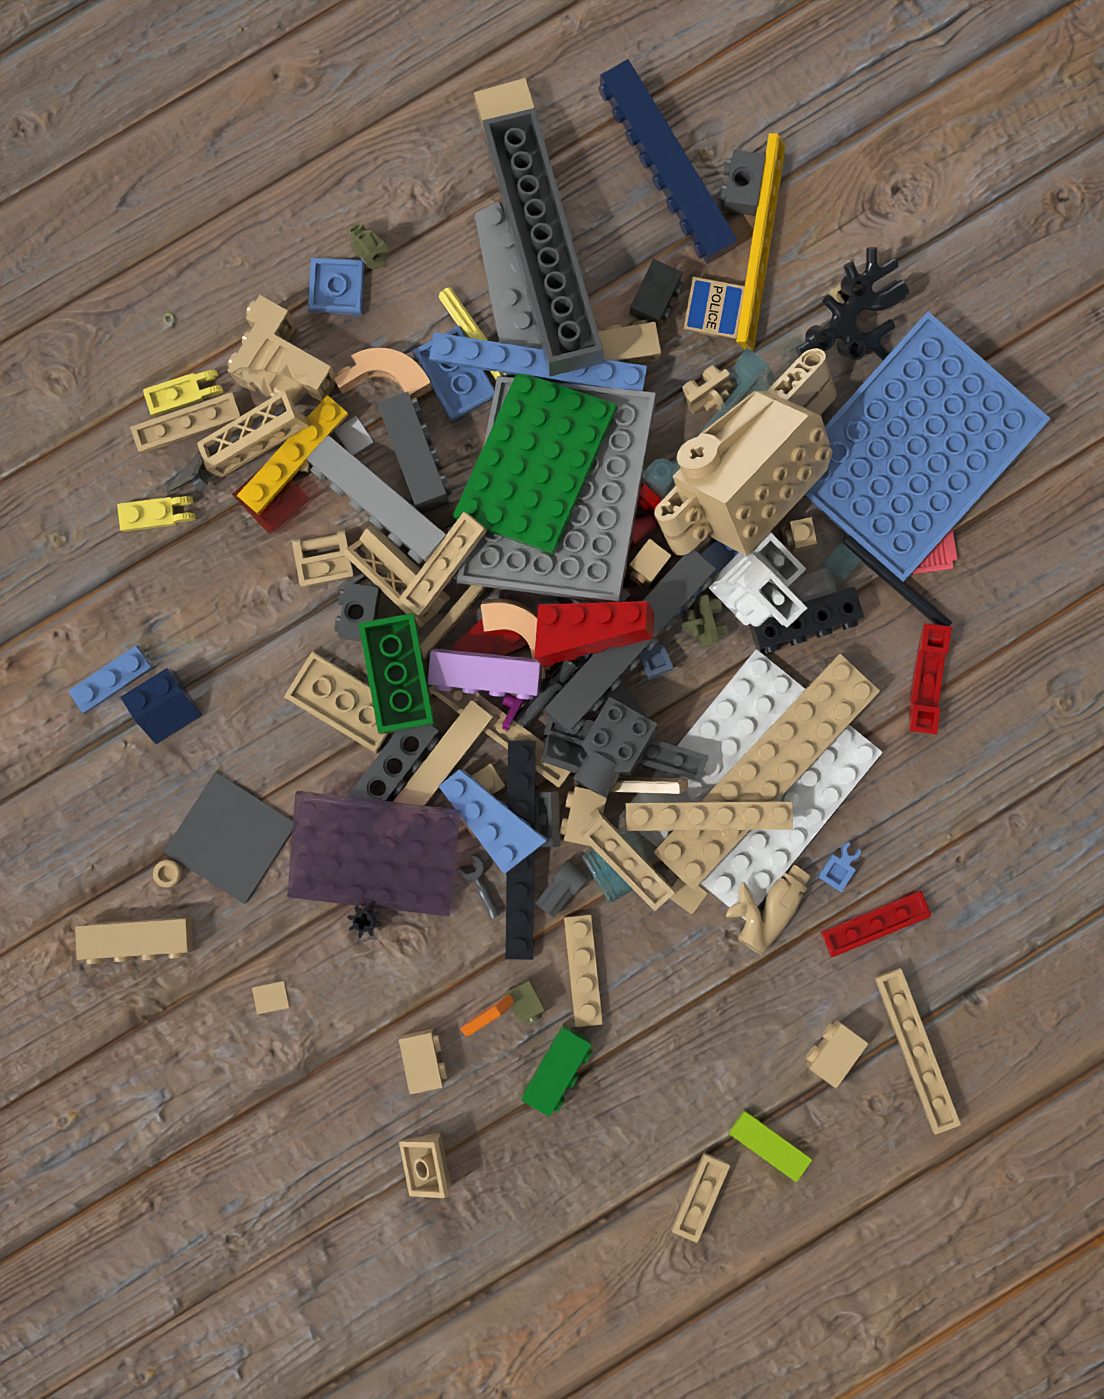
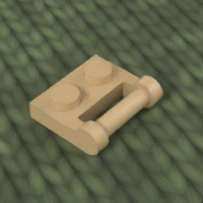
[292,530,355,588]

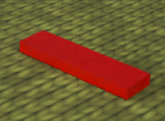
[820,890,932,958]

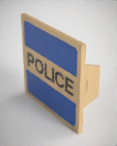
[683,277,745,339]

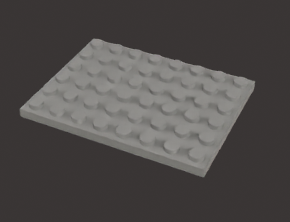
[457,376,657,602]

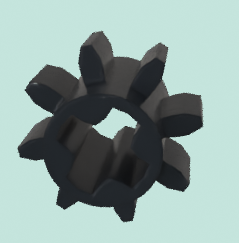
[347,904,382,938]

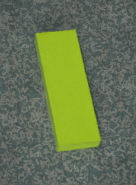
[728,1110,812,1182]

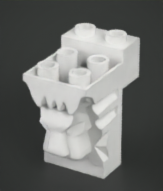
[708,532,807,628]

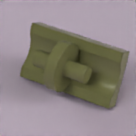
[347,222,389,269]
[681,595,729,648]

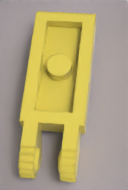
[143,370,223,417]
[117,496,196,532]

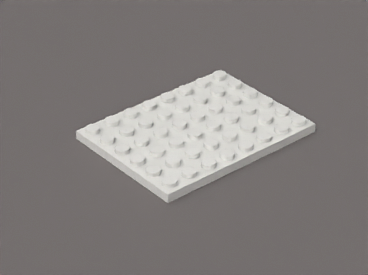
[619,649,882,920]

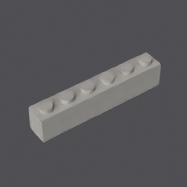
[307,435,446,564]

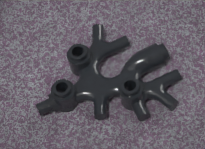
[796,247,909,360]

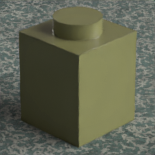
[505,978,545,1024]

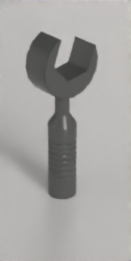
[459,855,500,919]

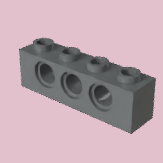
[346,725,440,818]

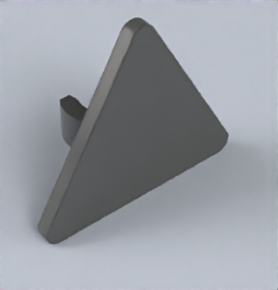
[165,451,211,492]

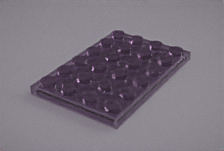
[287,791,461,917]

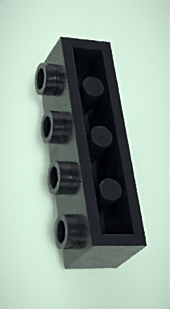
[749,586,864,654]

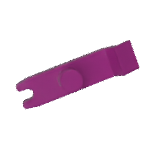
[502,693,525,731]

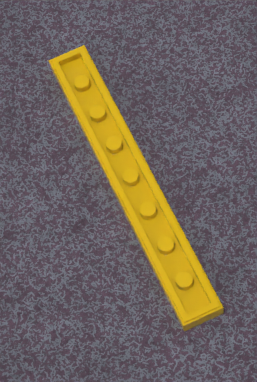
[736,133,786,350]

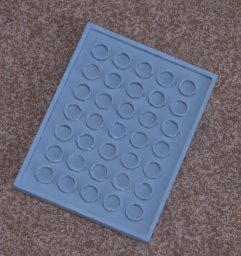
[804,311,1051,582]

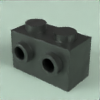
[629,258,684,328]

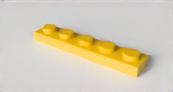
[237,395,348,515]

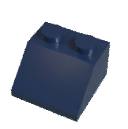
[120,668,203,744]

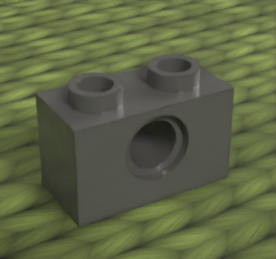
[719,149,765,216]
[335,583,381,642]

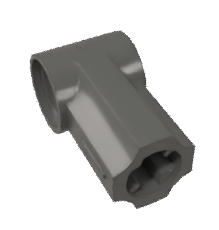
[536,860,588,917]

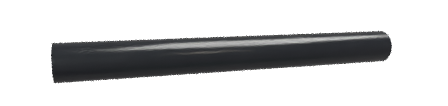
[842,535,953,626]

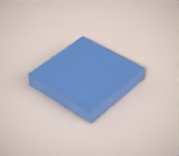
[308,258,365,315]

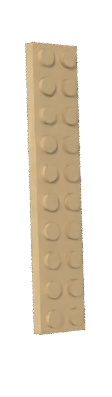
[653,654,880,890]

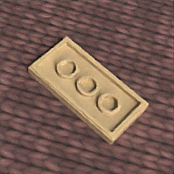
[284,651,389,753]

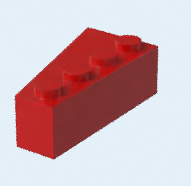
[534,601,655,668]

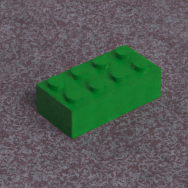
[358,613,435,735]

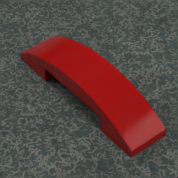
[909,623,952,735]

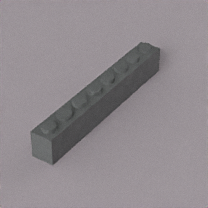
[543,550,716,733]

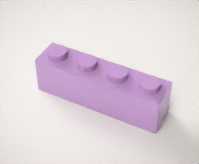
[428,649,543,699]

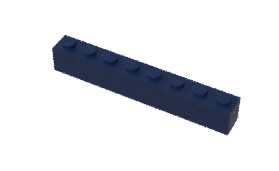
[598,59,737,264]

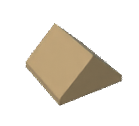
[399,1132,451,1198]

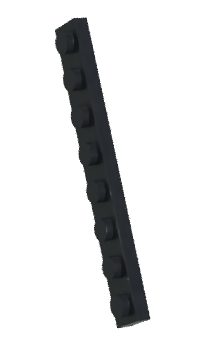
[505,740,536,960]

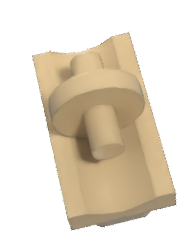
[682,365,733,415]

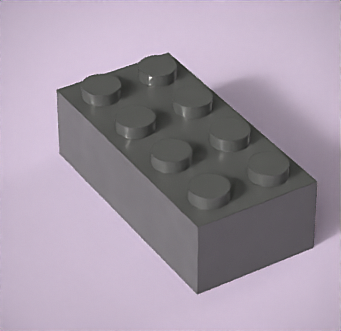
[377,391,452,514]

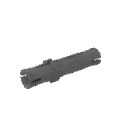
[514,660,579,729]

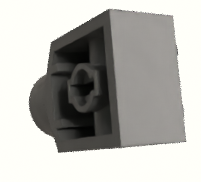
[573,697,659,798]

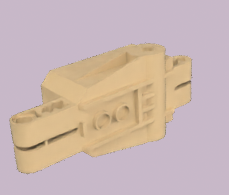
[654,348,837,556]

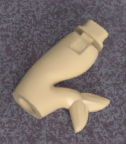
[726,865,811,955]

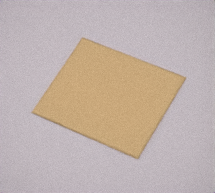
[670,878,708,915]
[252,981,289,1014]

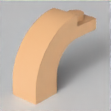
[334,348,433,399]
[481,598,551,679]

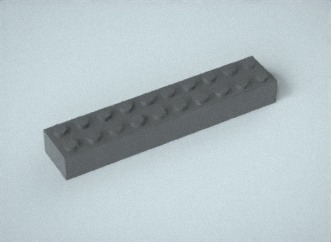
[482,108,603,377]

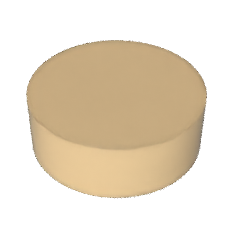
[153,860,182,888]

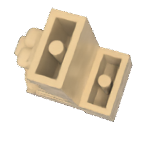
[227,295,336,408]

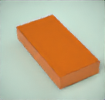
[460,994,515,1036]

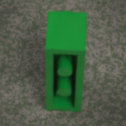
[521,1024,593,1117]

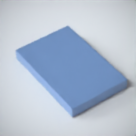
[413,326,495,422]

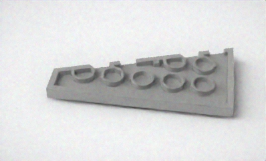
[474,202,542,377]

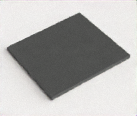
[163,772,297,904]

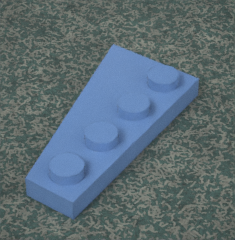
[439,769,548,874]

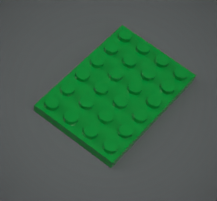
[453,373,618,555]

